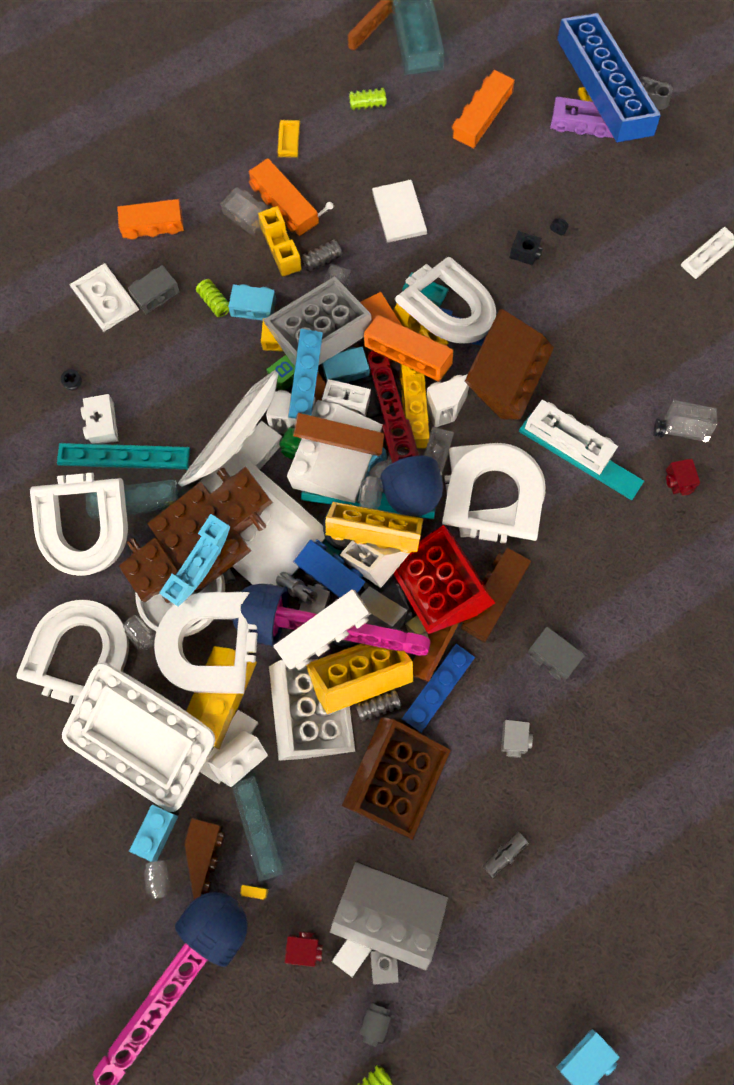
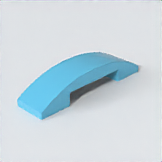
[159,514,230,607]

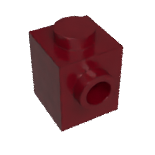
[666,458,700,496]
[284,932,323,967]

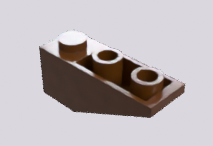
[185,819,225,900]

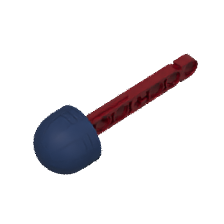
[368,350,443,517]

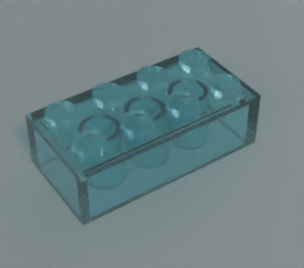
[392,0,444,75]

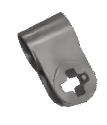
[639,77,673,110]

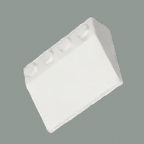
[287,400,383,503]
[269,659,355,761]

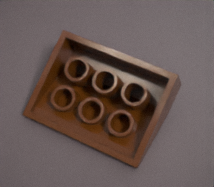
[464,309,554,419]
[342,717,451,840]

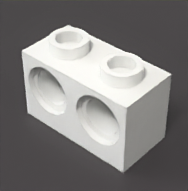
[322,379,371,417]

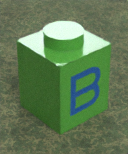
[267,355,295,390]

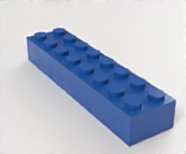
[557,13,661,142]

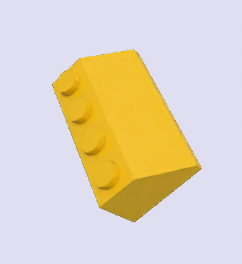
[325,502,423,553]
[306,644,413,714]
[186,646,257,749]

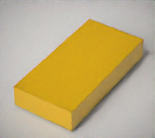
[277,120,300,157]

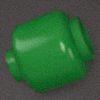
[279,427,302,460]

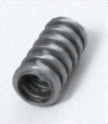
[302,240,342,272]
[355,689,401,721]

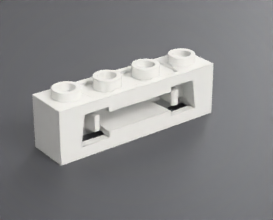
[525,400,618,475]

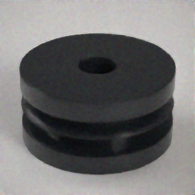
[550,218,569,236]
[653,419,667,437]

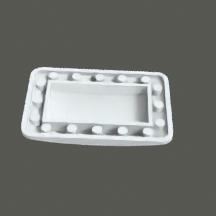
[178,370,278,487]
[199,453,325,585]
[62,663,215,812]

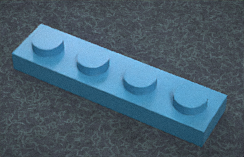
[288,329,323,419]

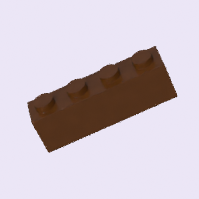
[461,548,531,643]

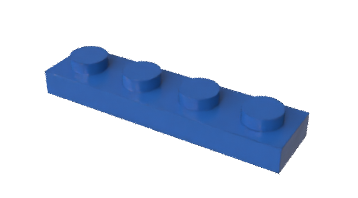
[402,644,475,734]

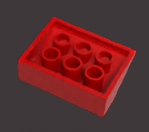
[393,525,495,634]

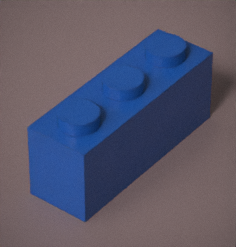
[293,539,365,598]

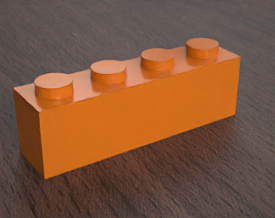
[452,70,515,148]
[249,158,319,236]
[364,315,454,382]

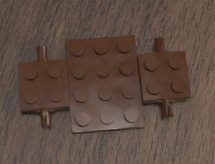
[119,467,273,603]

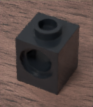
[509,231,543,266]

